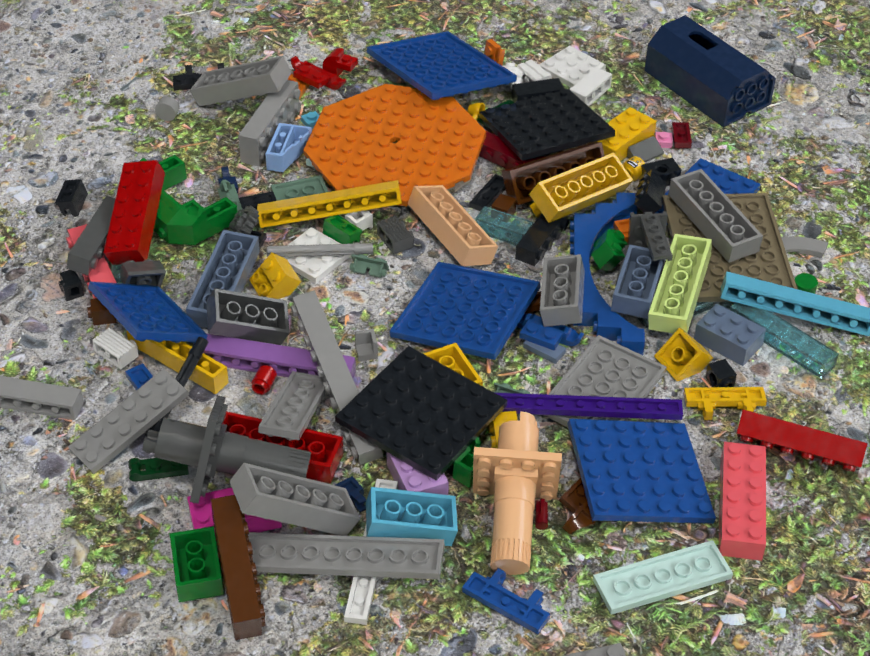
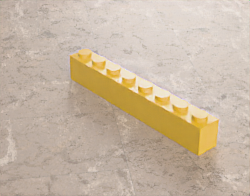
[257,180,402,228]

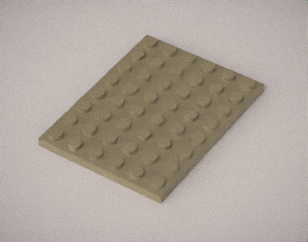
[663,193,797,302]

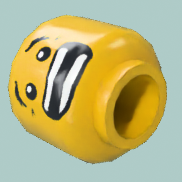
[622,156,645,181]

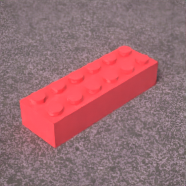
[718,441,766,561]

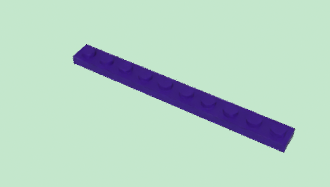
[495,393,683,420]

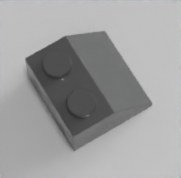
[120,259,166,287]

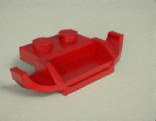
[291,56,347,90]

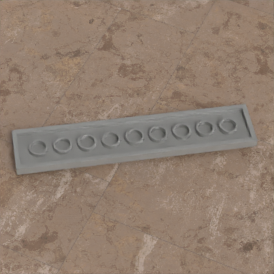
[220,532,445,579]

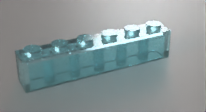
[730,303,839,379]

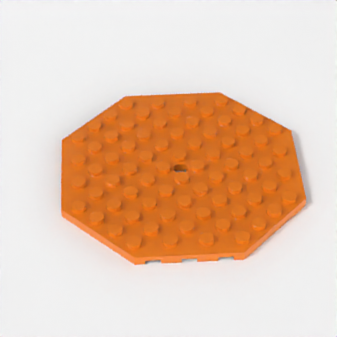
[303,84,486,207]

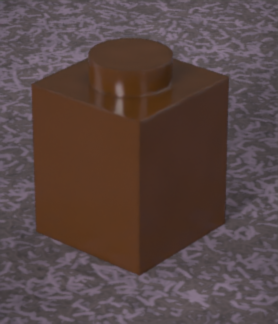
[491,194,517,224]
[87,298,117,326]

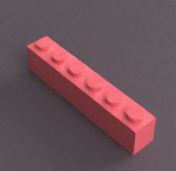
[66,224,117,299]

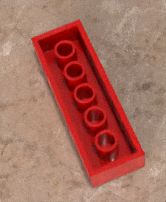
[103,160,165,265]
[736,409,868,472]
[222,411,344,484]

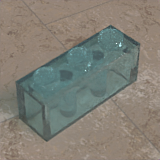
[475,206,533,246]

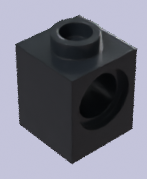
[705,359,737,387]

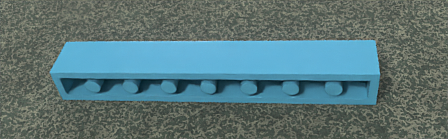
[721,271,870,336]

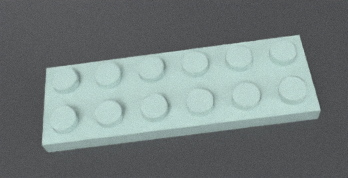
[593,540,733,615]

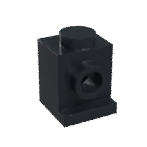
[58,270,84,302]

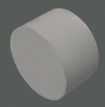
[155,96,180,121]

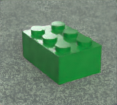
[170,526,224,602]

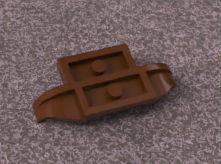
[559,478,596,534]

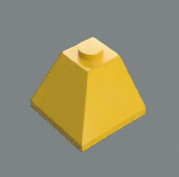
[654,327,713,381]

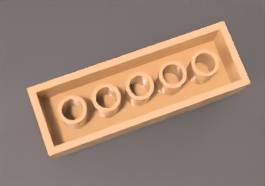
[408,185,498,267]

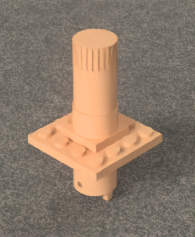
[473,411,562,575]

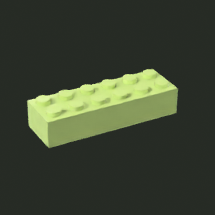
[648,234,712,334]

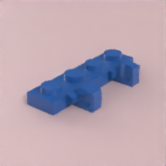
[462,568,550,634]

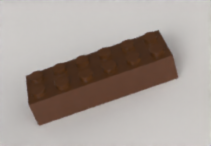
[501,142,605,205]
[211,495,266,640]

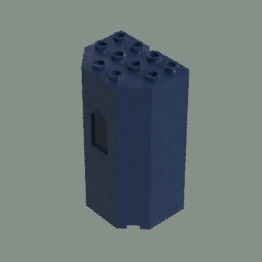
[644,15,776,128]

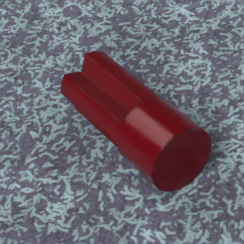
[535,498,548,530]

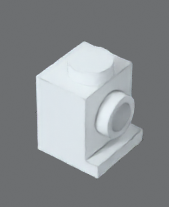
[345,210,373,231]

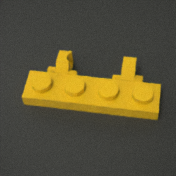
[683,387,767,420]

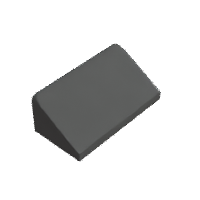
[627,136,664,162]

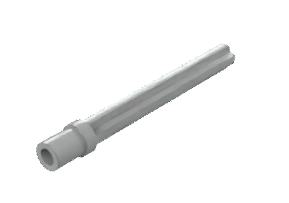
[267,242,373,257]

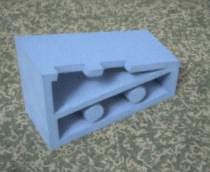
[265,123,312,172]

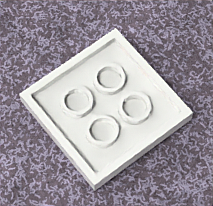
[539,45,606,88]
[283,227,351,284]

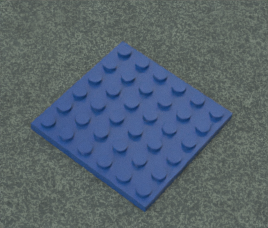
[389,262,541,360]
[567,419,716,524]

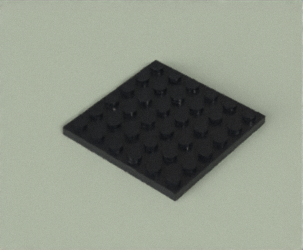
[480,89,615,161]
[335,346,508,481]

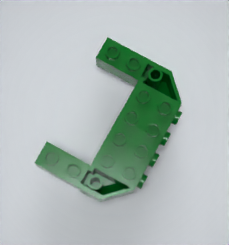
[139,155,237,245]

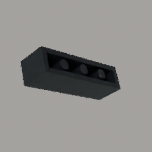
[515,214,569,266]

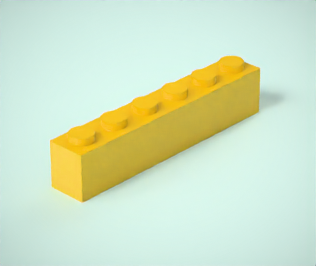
[126,330,229,395]

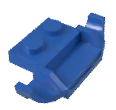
[517,313,584,351]

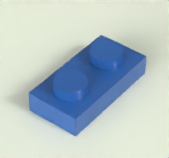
[125,363,153,390]

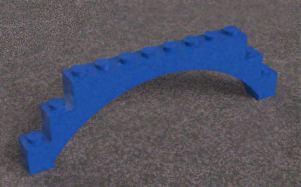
[570,192,645,355]

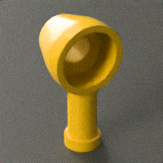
[468,102,485,121]

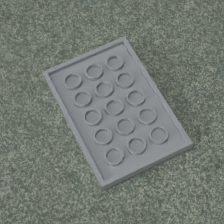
[544,335,667,427]

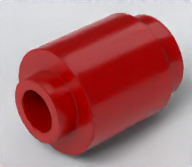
[251,365,277,395]

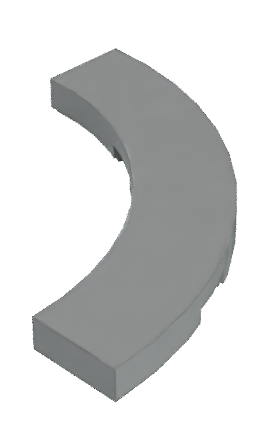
[781,237,829,258]

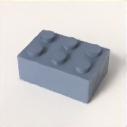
[694,303,766,366]

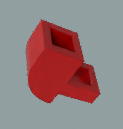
[322,48,358,76]

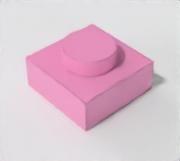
[655,132,673,148]

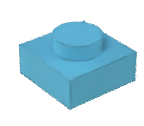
[301,111,320,129]

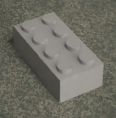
[540,254,585,327]

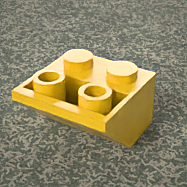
[249,252,301,299]

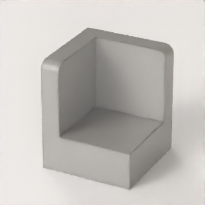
[355,329,378,361]

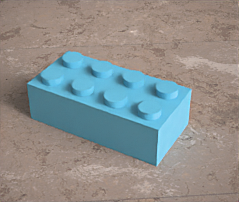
[366,487,458,546]

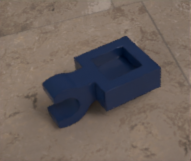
[218,166,239,193]
[335,476,366,513]

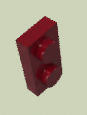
[671,122,692,149]

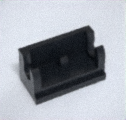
[55,179,88,217]

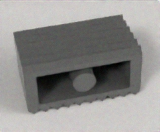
[377,215,414,255]

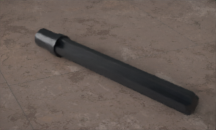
[145,337,209,438]

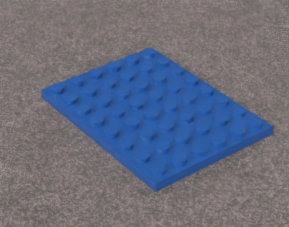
[367,31,517,100]

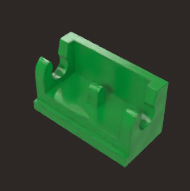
[322,215,362,244]

